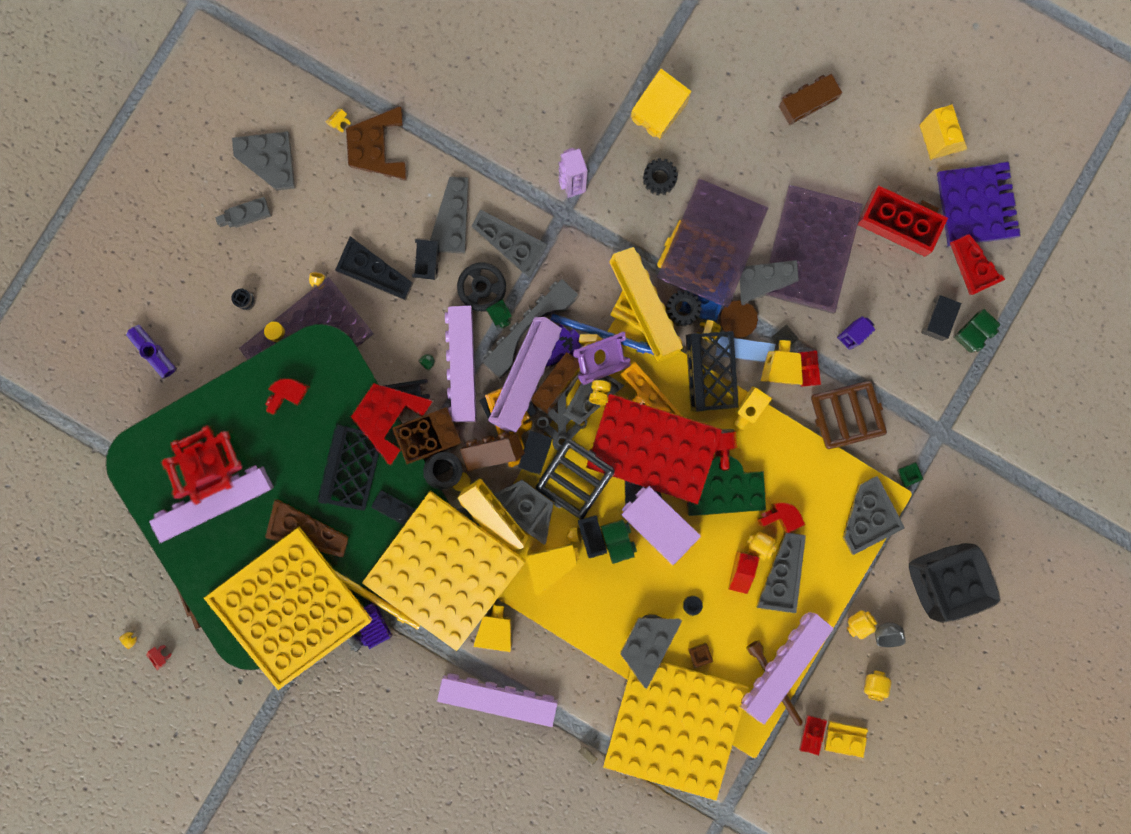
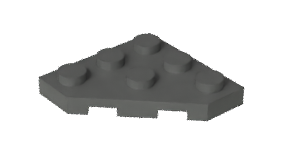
[232,131,295,191]
[843,476,905,555]

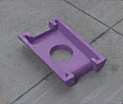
[574,332,631,385]

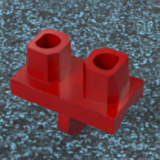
[798,350,821,387]
[799,715,827,756]

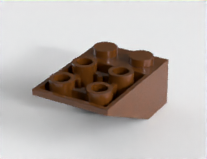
[392,407,461,464]

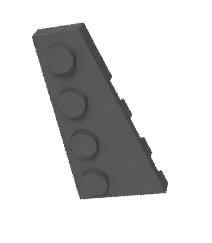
[472,210,548,279]
[756,533,806,613]

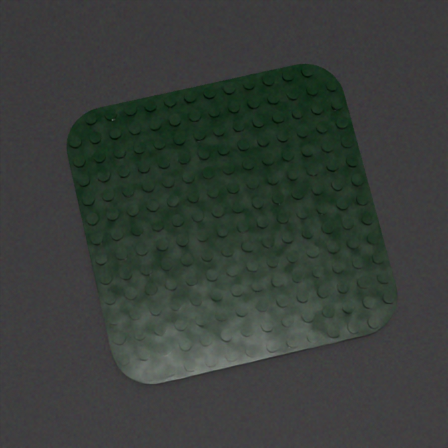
[106,324,451,670]

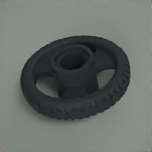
[457,262,506,312]

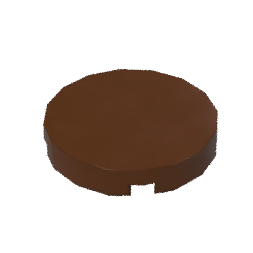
[720,300,758,338]

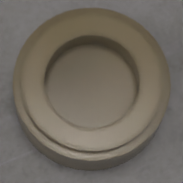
[579,746,597,765]

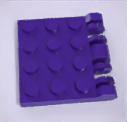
[937,162,1021,247]

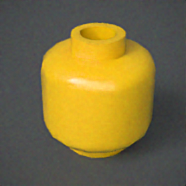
[747,532,777,561]
[847,610,877,639]
[864,671,892,701]

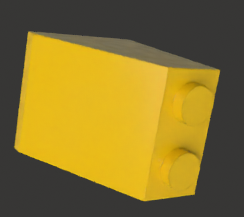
[631,69,692,139]
[919,104,967,160]
[526,544,580,596]

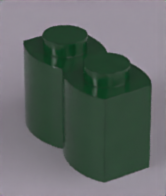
[954,309,1001,353]
[601,519,637,564]

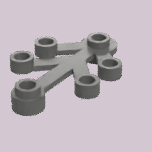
[537,387,587,451]

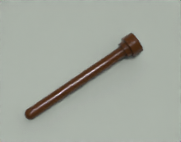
[746,640,803,726]

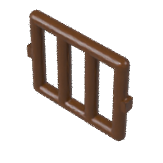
[811,381,887,450]

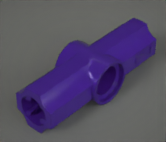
[126,325,177,379]

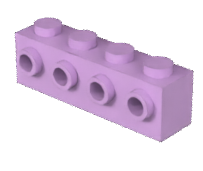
[558,148,587,198]

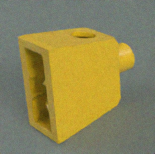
[761,340,803,385]
[734,386,772,430]
[473,604,512,652]

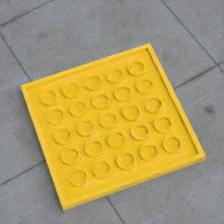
[362,491,526,651]
[204,527,372,690]
[603,661,749,801]

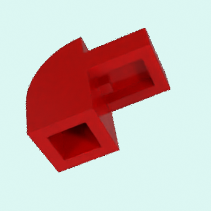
[266,379,309,415]
[757,502,806,533]

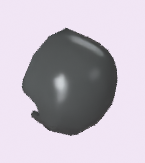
[875,623,906,647]

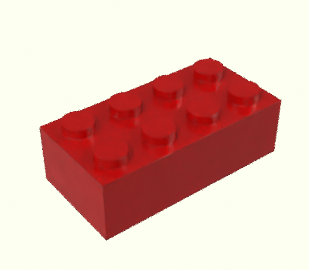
[857,185,948,257]

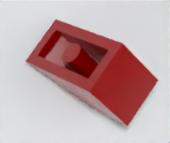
[728,552,760,594]

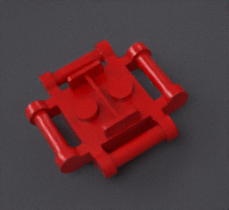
[162,425,242,505]

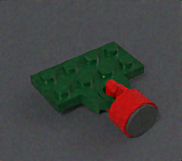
[687,429,766,516]

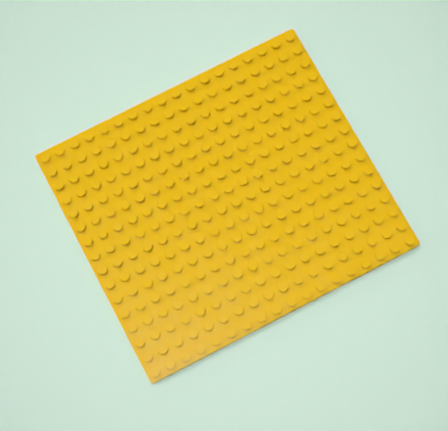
[497,318,912,758]

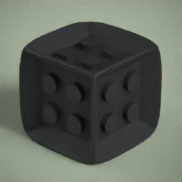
[908,543,1000,623]

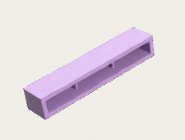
[445,306,476,423]
[488,317,562,432]
[149,466,274,543]
[740,612,834,724]
[437,673,557,727]

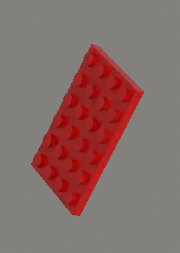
[586,394,722,504]

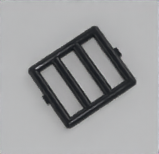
[536,438,615,519]

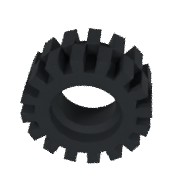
[643,158,678,195]
[666,290,702,327]

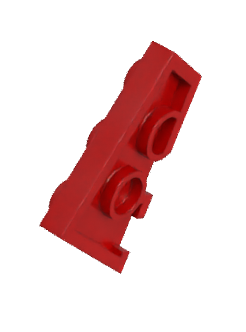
[949,234,1006,295]

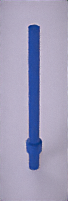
[551,314,654,355]

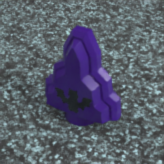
[545,324,582,367]

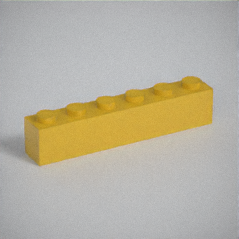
[609,247,683,362]

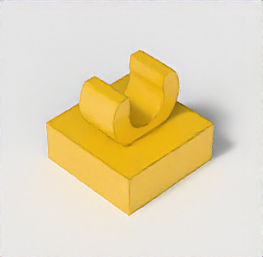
[326,108,351,132]
[697,320,721,344]
[579,334,603,356]

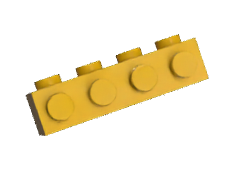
[458,478,528,552]

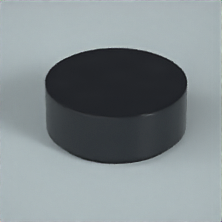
[683,595,703,616]

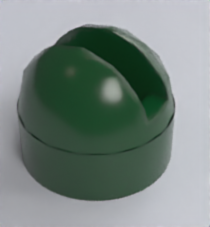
[418,354,435,371]

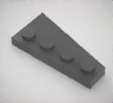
[430,177,469,253]

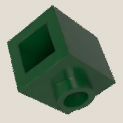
[486,300,513,329]

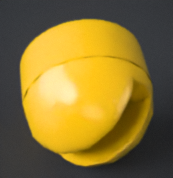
[309,272,325,288]
[567,527,581,543]
[119,632,137,650]

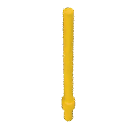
[334,570,420,630]

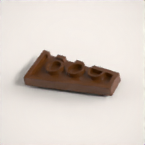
[265,499,349,557]

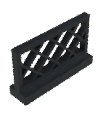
[685,331,739,412]
[317,424,379,511]

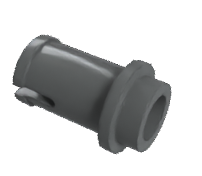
[346,634,364,652]

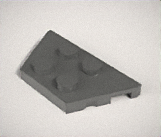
[494,480,553,545]
[620,618,682,689]

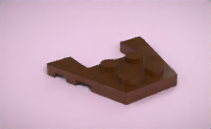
[346,107,407,181]

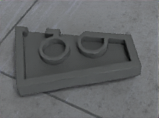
[739,260,799,305]
[563,376,625,425]

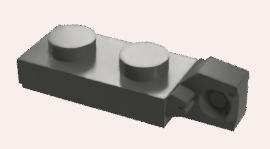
[215,197,271,228]

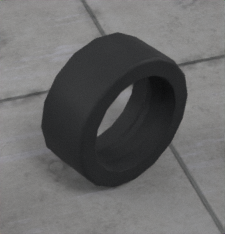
[423,452,463,490]

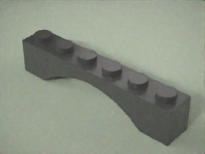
[483,279,579,379]

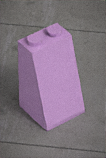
[622,487,701,565]

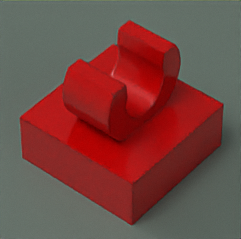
[146,645,172,671]

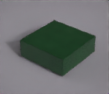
[897,462,924,487]

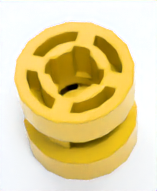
[589,380,611,405]

